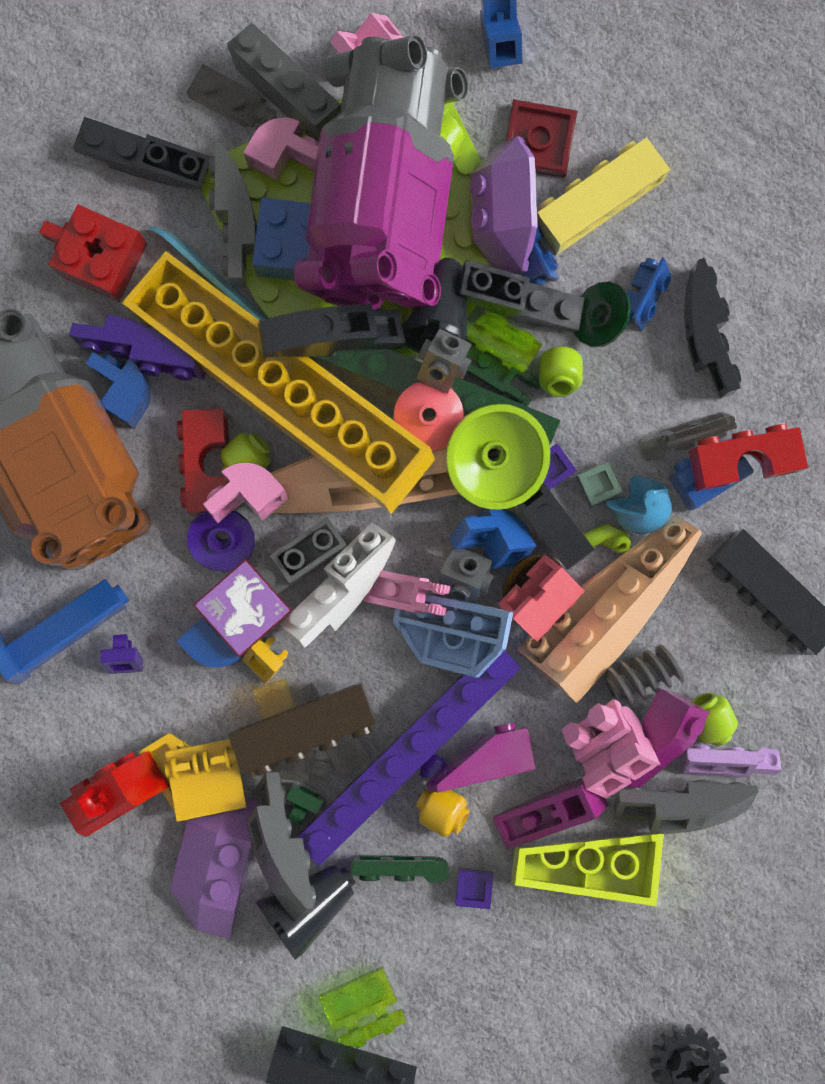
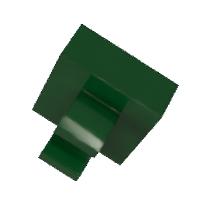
[286,783,326,825]

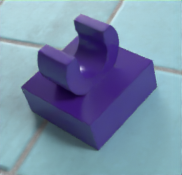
[100,634,143,674]

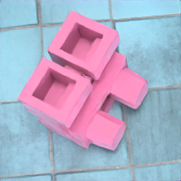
[562,699,660,799]

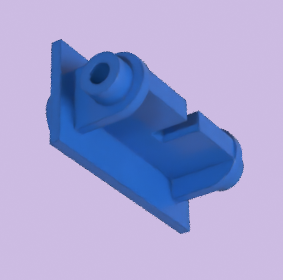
[524,224,559,286]
[626,258,671,331]

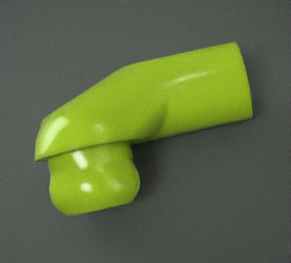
[583,524,631,553]

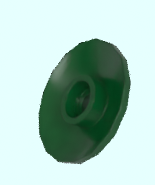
[574,281,631,348]

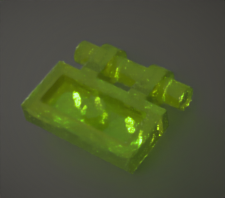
[467,310,543,373]
[319,966,407,1049]

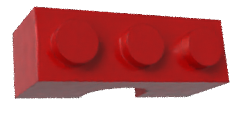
[177,408,229,516]
[688,424,808,491]

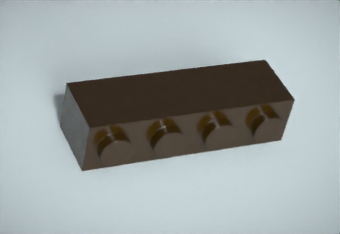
[228,682,377,777]

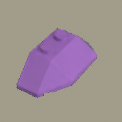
[470,136,537,275]
[170,797,258,939]

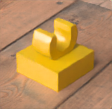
[242,637,288,684]

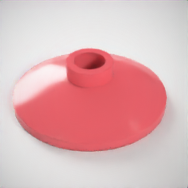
[394,381,464,451]

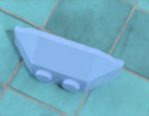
[393,594,513,678]

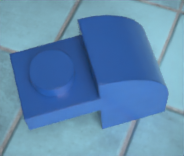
[480,0,523,68]
[85,352,151,428]
[449,508,536,569]
[177,617,243,667]

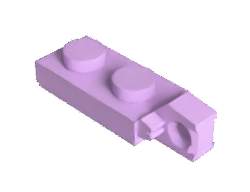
[680,745,781,778]

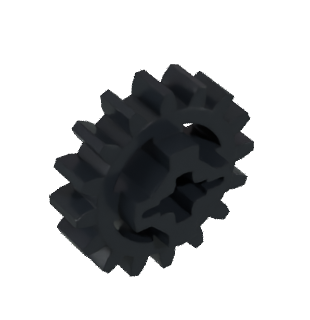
[649,1024,729,1084]

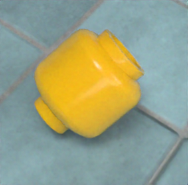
[416,790,470,837]

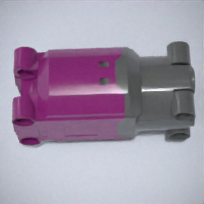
[294,34,469,310]

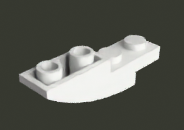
[280,522,396,648]

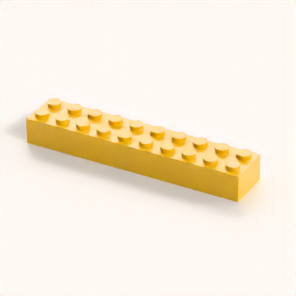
[122,251,435,514]

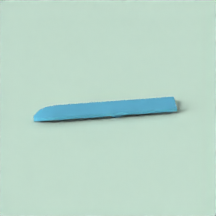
[149,226,268,321]

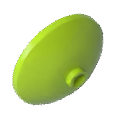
[446,404,550,510]

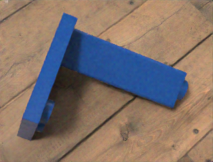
[0,578,130,684]

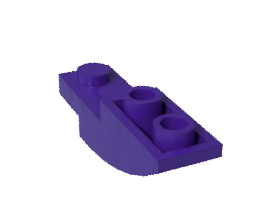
[69,315,206,381]

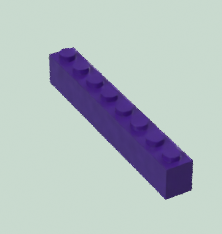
[296,651,521,866]

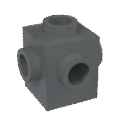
[416,329,472,394]
[439,548,495,604]

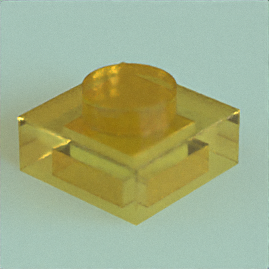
[253,678,296,720]

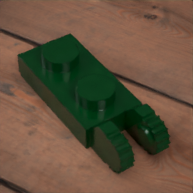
[466,330,540,406]
[352,855,450,883]

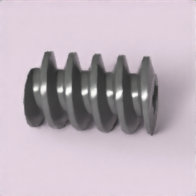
[605,644,684,706]

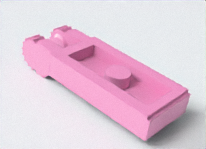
[363,570,450,616]

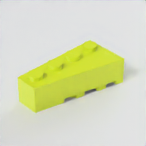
[510,833,664,907]

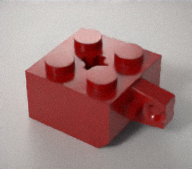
[39,204,147,303]
[60,751,170,837]

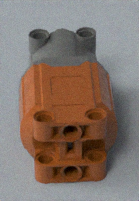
[0,308,151,570]

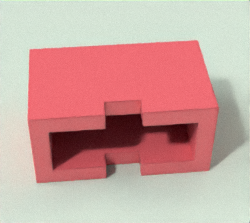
[498,554,584,641]

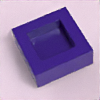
[543,443,577,490]
[455,868,494,909]

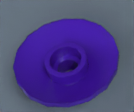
[187,510,255,571]

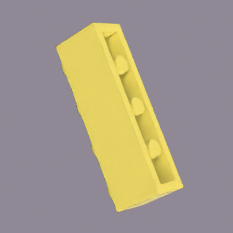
[537,137,670,255]

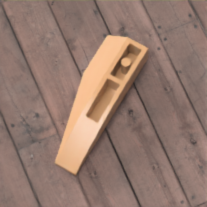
[271,416,460,513]
[517,515,702,703]

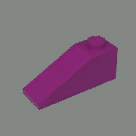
[627,688,709,788]
[426,722,536,793]
[493,778,609,849]

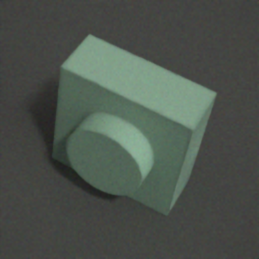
[576,461,623,507]

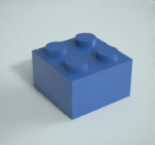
[252,197,310,281]

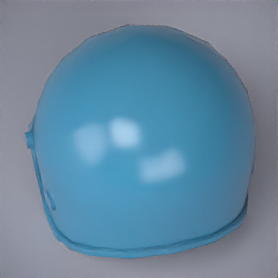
[606,475,672,534]

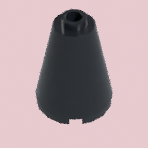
[402,258,468,353]
[256,865,356,960]

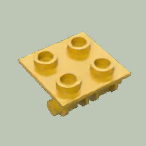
[164,739,246,822]

